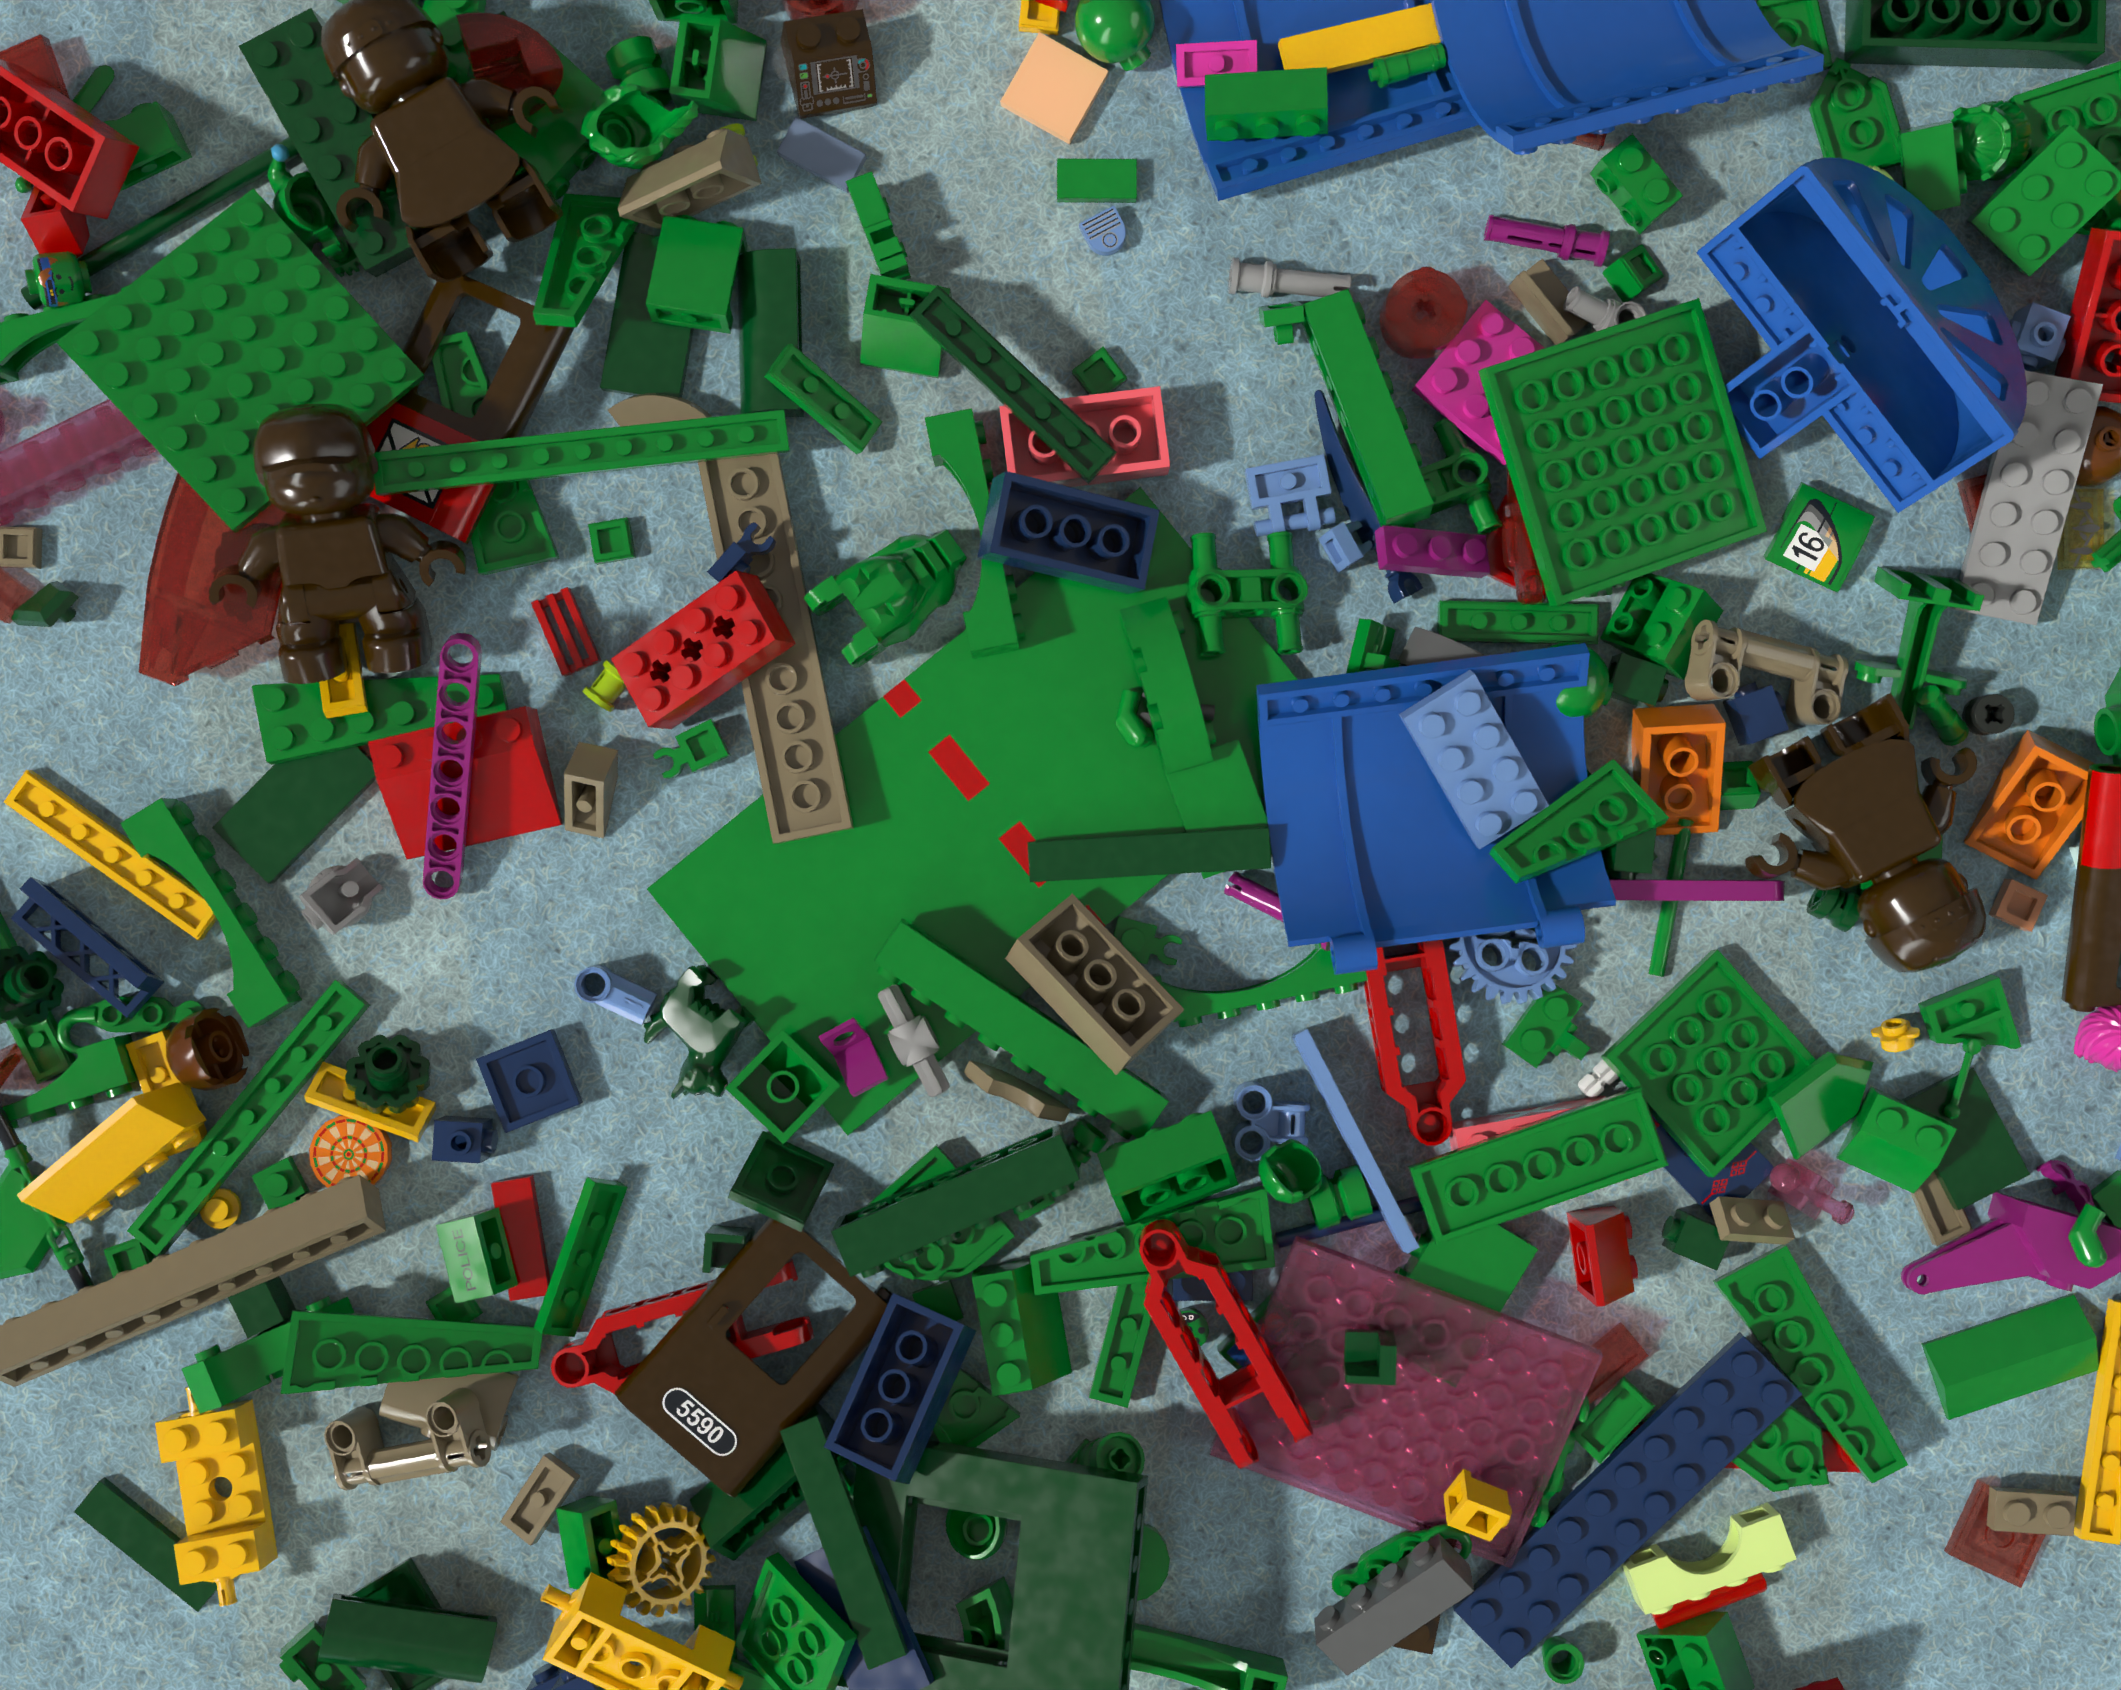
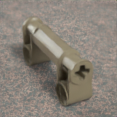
[1685,619,1849,726]
[324,1388,492,1491]

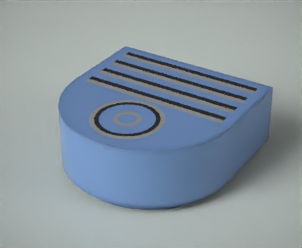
[1079,206,1126,256]

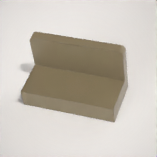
[1508,259,1590,345]

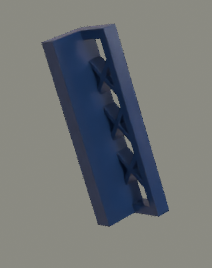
[10,877,165,1019]

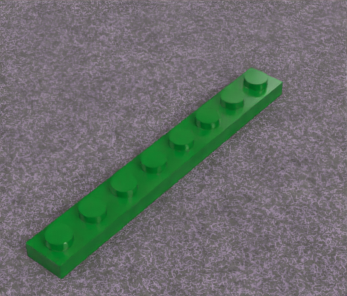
[127,979,370,1256]

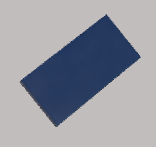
[794,1525,935,1690]

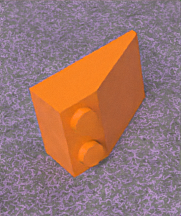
[1631,704,1726,836]
[1964,730,2095,880]

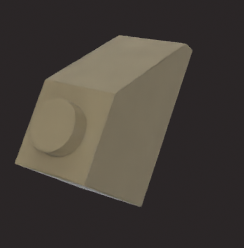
[564,742,618,839]

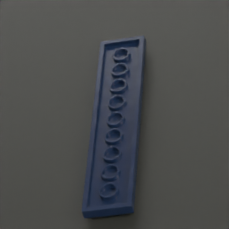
[1453,1332,1802,1669]

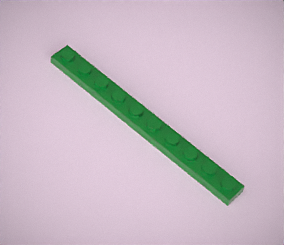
[374,410,789,496]

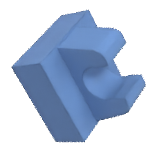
[1319,521,1372,573]

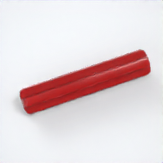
[1651,1572,1767,1629]

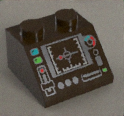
[780,9,877,119]

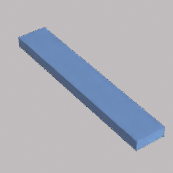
[1291,1028,1420,1254]

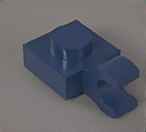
[707,522,776,582]

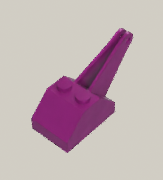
[1901,1192,2121,1295]

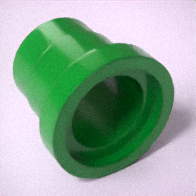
[1542,1636,1585,1684]

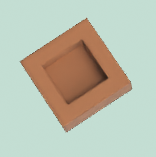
[1988,879,2048,932]

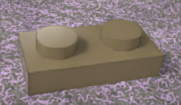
[1709,1196,1795,1245]
[500,1452,580,1546]
[1987,1486,2076,1536]

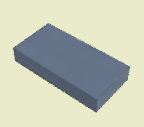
[777,116,867,193]

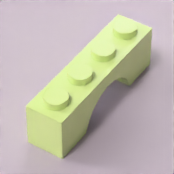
[1622,1502,1796,1615]

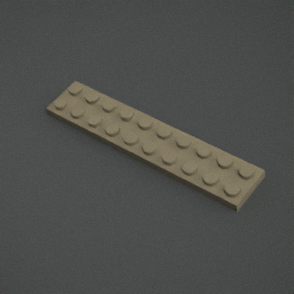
[698,453,854,844]

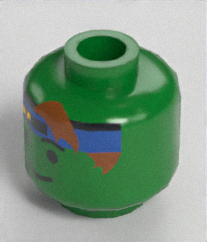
[24,251,92,307]

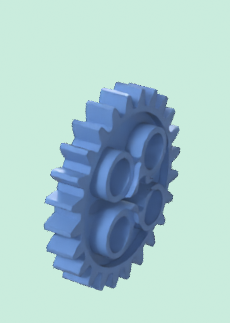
[1445,928,1577,1005]

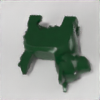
[644,965,756,1099]

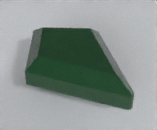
[11,581,79,627]

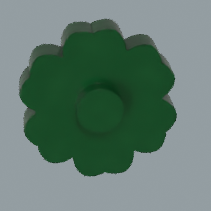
[0,946,64,1029]
[345,1034,431,1114]

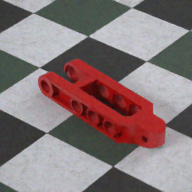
[1363,939,1466,1146]
[1139,1219,1313,1469]
[551,1259,815,1394]

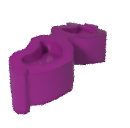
[2036,1160,2094,1214]

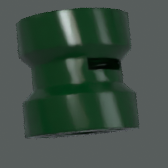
[1806,888,1860,932]

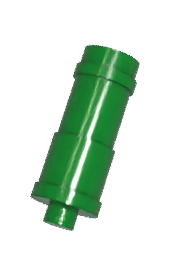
[1368,43,1446,88]
[1916,685,1969,746]

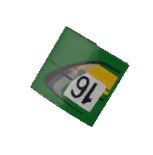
[1763,482,1875,593]

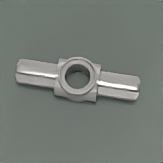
[878,984,950,1097]

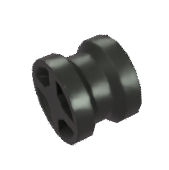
[1962,694,2015,736]

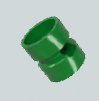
[605,36,672,106]
[1307,1164,1373,1231]
[1076,1432,1145,1474]

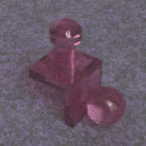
[1767,1158,1855,1225]

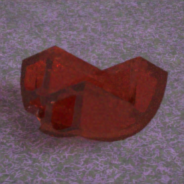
[456,12,563,131]

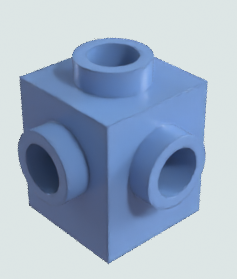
[2009,302,2071,372]

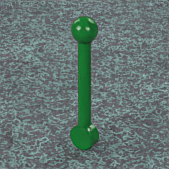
[1944,1038,1982,1119]

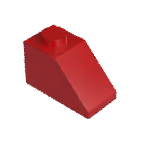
[21,186,90,258]

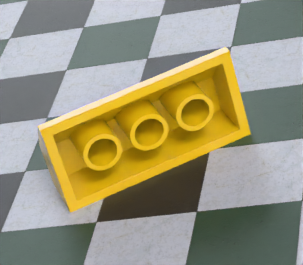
[17,1082,207,1224]

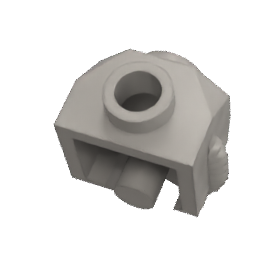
[299,858,383,935]

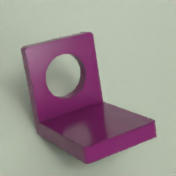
[819,1018,889,1097]

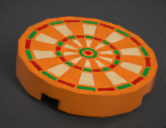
[309,1115,392,1188]

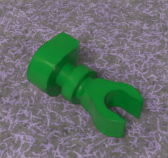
[313,225,362,277]
[1070,1118,1109,1184]

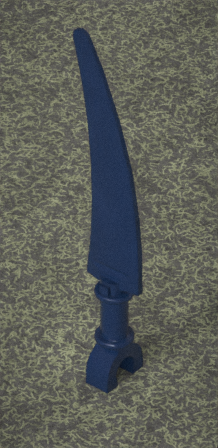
[1314,390,1423,604]

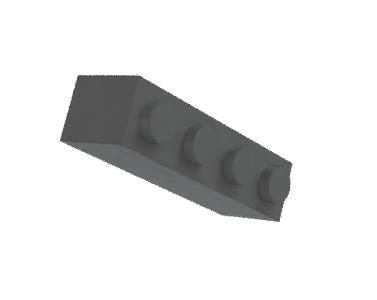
[1314,1534,1474,1676]

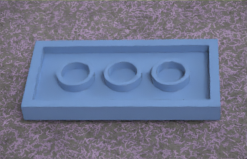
[1399,670,1549,850]

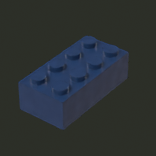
[977,471,1160,594]
[824,1293,977,1484]

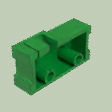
[846,171,911,280]

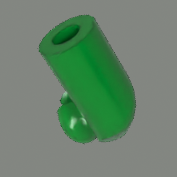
[1115,690,1154,748]
[2068,1203,2107,1268]

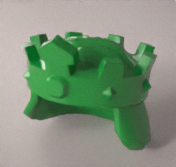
[1951,100,2032,181]

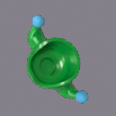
[267,144,335,252]

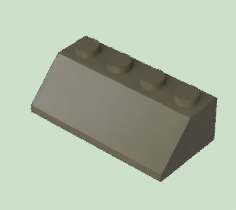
[1005,893,1184,1075]

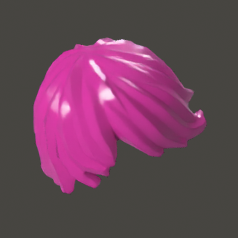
[2074,1005,2121,1072]

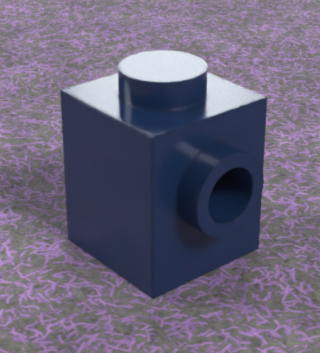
[1723,681,1789,746]
[432,1116,498,1163]

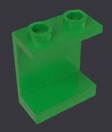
[646,215,748,334]

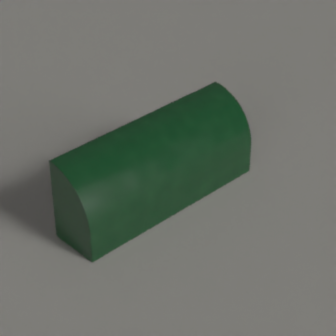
[737,248,804,417]
[690,1403,850,1561]
[317,1593,498,1683]

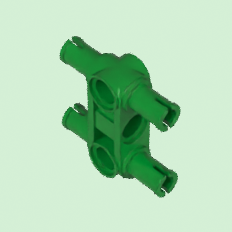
[1405,418,1503,535]
[1185,531,1308,657]

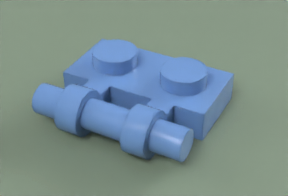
[1244,454,1335,537]

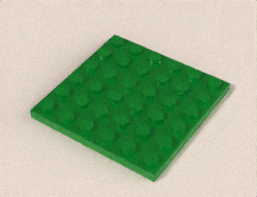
[56,188,425,534]
[1478,298,1767,607]

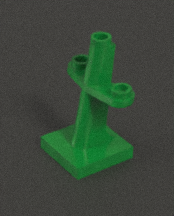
[1854,566,1984,729]

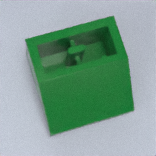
[669,13,767,121]
[860,274,952,379]
[1600,573,1724,680]
[1636,1611,1755,1690]

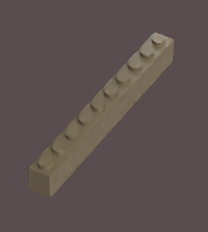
[0,1175,386,1387]

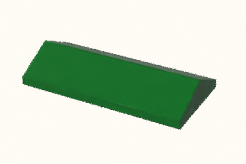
[1921,1294,2099,1420]

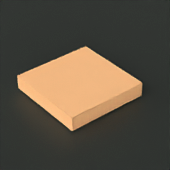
[1000,32,1109,145]

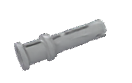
[1228,258,1351,298]

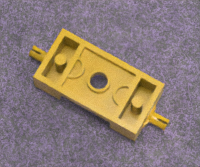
[155,1386,278,1607]
[540,1572,744,1690]

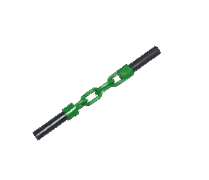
[0,1102,94,1291]

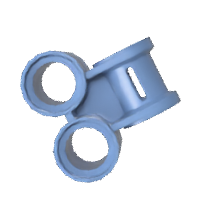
[1231,1081,1310,1161]

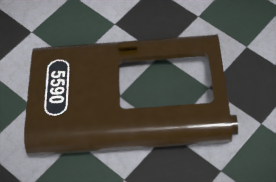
[615,1218,892,1498]

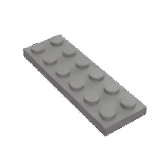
[1952,371,2103,626]

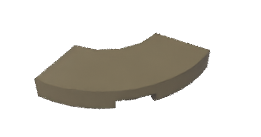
[607,393,712,427]
[964,1060,1071,1122]

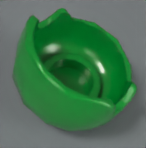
[1258,1139,1323,1204]

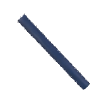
[1275,1196,1423,1248]

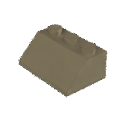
[618,128,762,230]

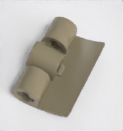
[379,1372,519,1451]

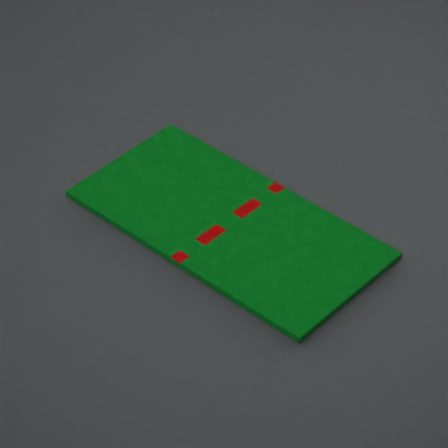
[647,487,1298,1136]

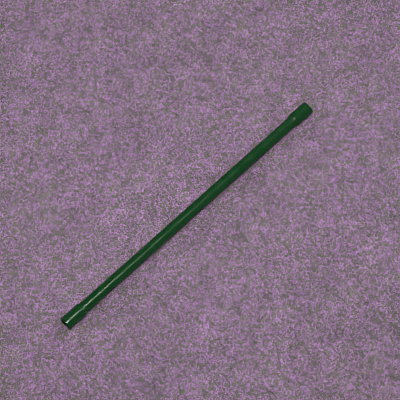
[21,10,517,310]

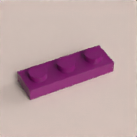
[1375,525,1490,578]

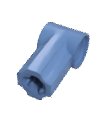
[574,965,658,1025]

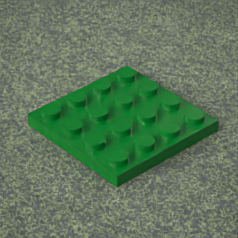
[1600,949,1816,1177]

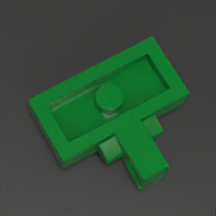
[1502,984,1590,1068]

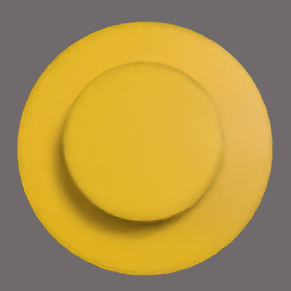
[200,1188,242,1229]

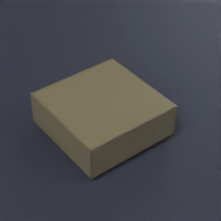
[0,527,42,569]

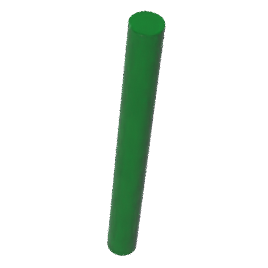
[1648,819,1694,977]

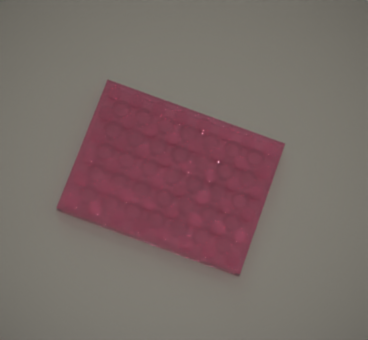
[1210,1236,1603,1568]

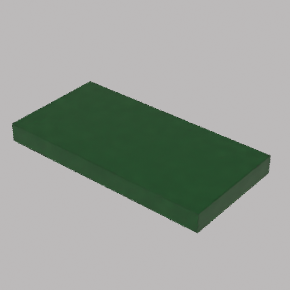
[600,232,694,398]
[212,746,376,884]

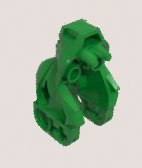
[804,529,967,668]

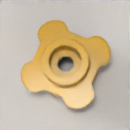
[1871,1018,1920,1052]

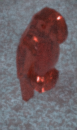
[1501,468,1544,605]

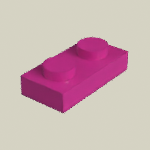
[1176,40,1257,88]

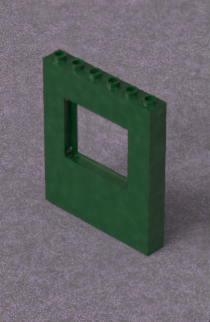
[837,1440,1148,1690]

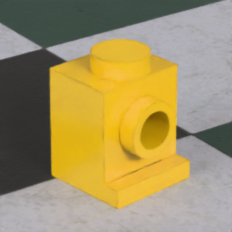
[1443,1469,1512,1542]

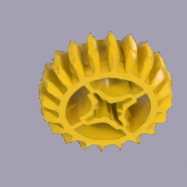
[606,1502,717,1617]

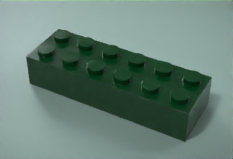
[1844,0,2106,70]
[239,8,416,277]
[831,1124,1080,1278]

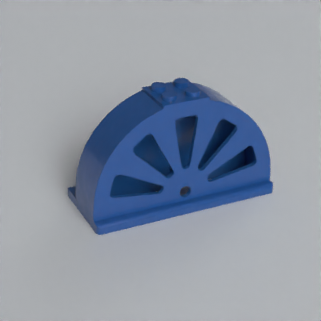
[1696,158,2027,513]

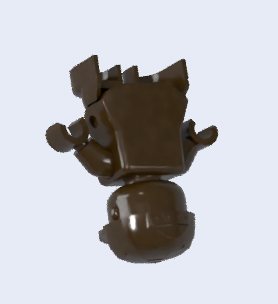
[321,0,563,283]
[209,404,467,684]
[1745,693,1986,973]

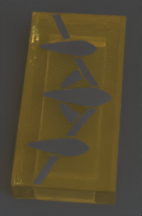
[2058,488,2104,570]

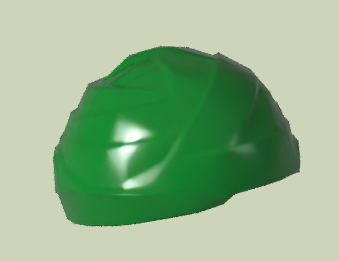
[945,1509,1008,1560]

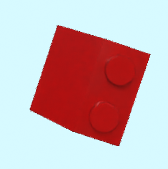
[1567,1205,1638,1307]

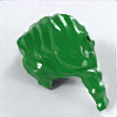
[580,84,699,169]

